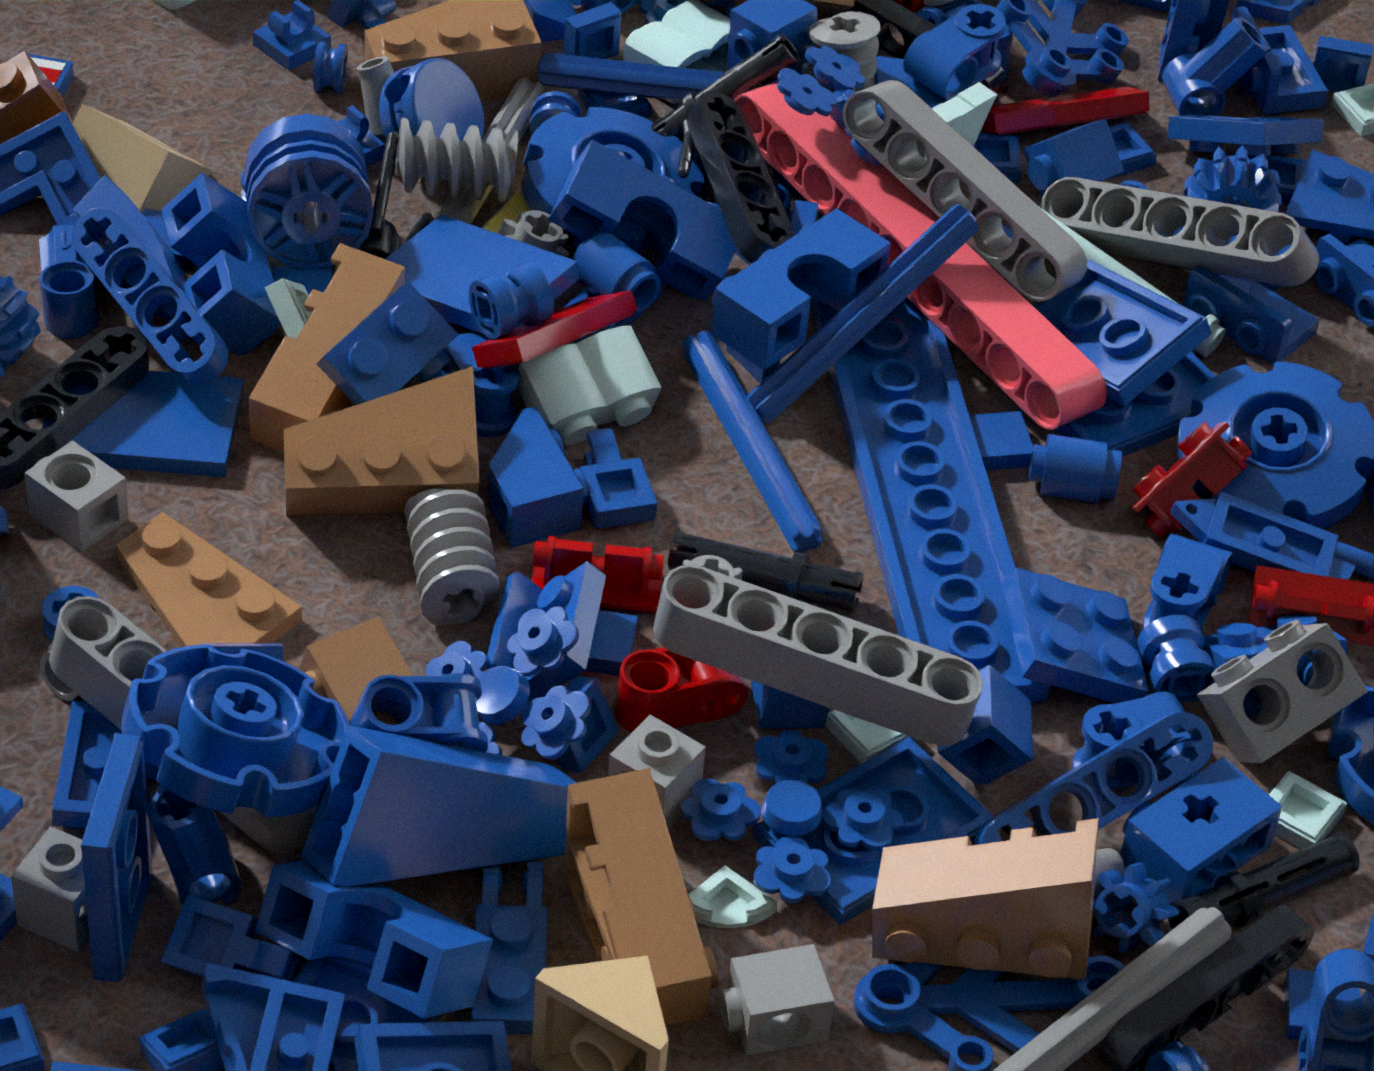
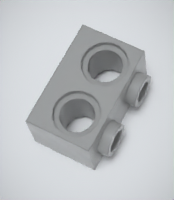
[1197,620,1368,763]

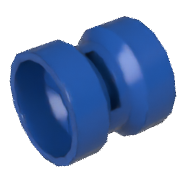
[469,262,554,339]
[1137,615,1216,703]

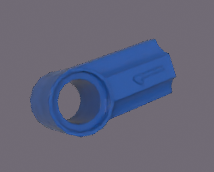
[1162,16,1271,116]
[39,224,99,339]
[145,784,242,906]

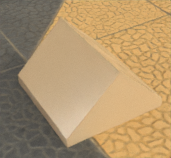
[73,104,211,214]
[531,955,669,1071]

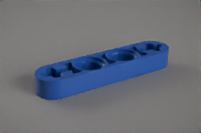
[72,207,228,385]
[974,712,1213,845]

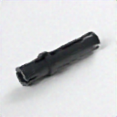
[652,33,802,143]
[668,530,864,613]
[1168,832,1360,930]

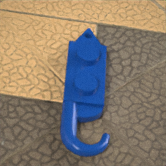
[1170,491,1374,581]

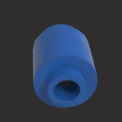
[574,232,661,315]
[1028,434,1122,504]

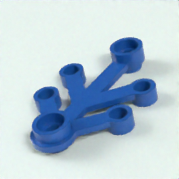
[996,0,1129,97]
[853,956,1125,1071]

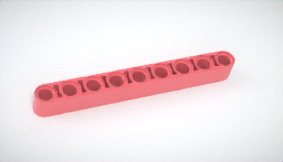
[734,80,1107,430]

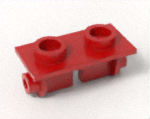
[1129,422,1253,539]
[532,536,664,613]
[1248,565,1374,647]

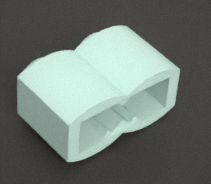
[623,0,730,104]
[517,326,662,445]

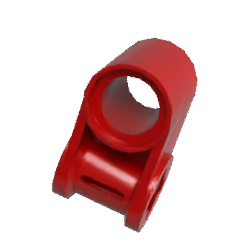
[614,647,748,732]

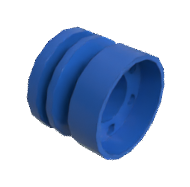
[244,113,374,270]

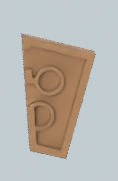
[116,512,302,648]

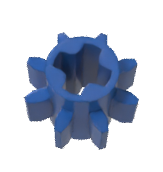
[1093,862,1179,953]

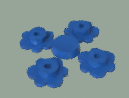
[777,46,885,165]
[425,606,591,759]
[680,730,903,903]

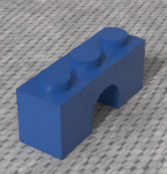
[548,139,737,301]
[161,173,281,355]
[711,208,891,370]
[254,860,493,1019]

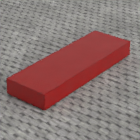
[982,86,1150,135]
[472,290,637,369]

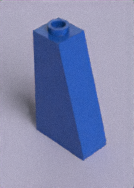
[300,725,577,887]

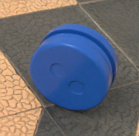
[379,58,484,141]

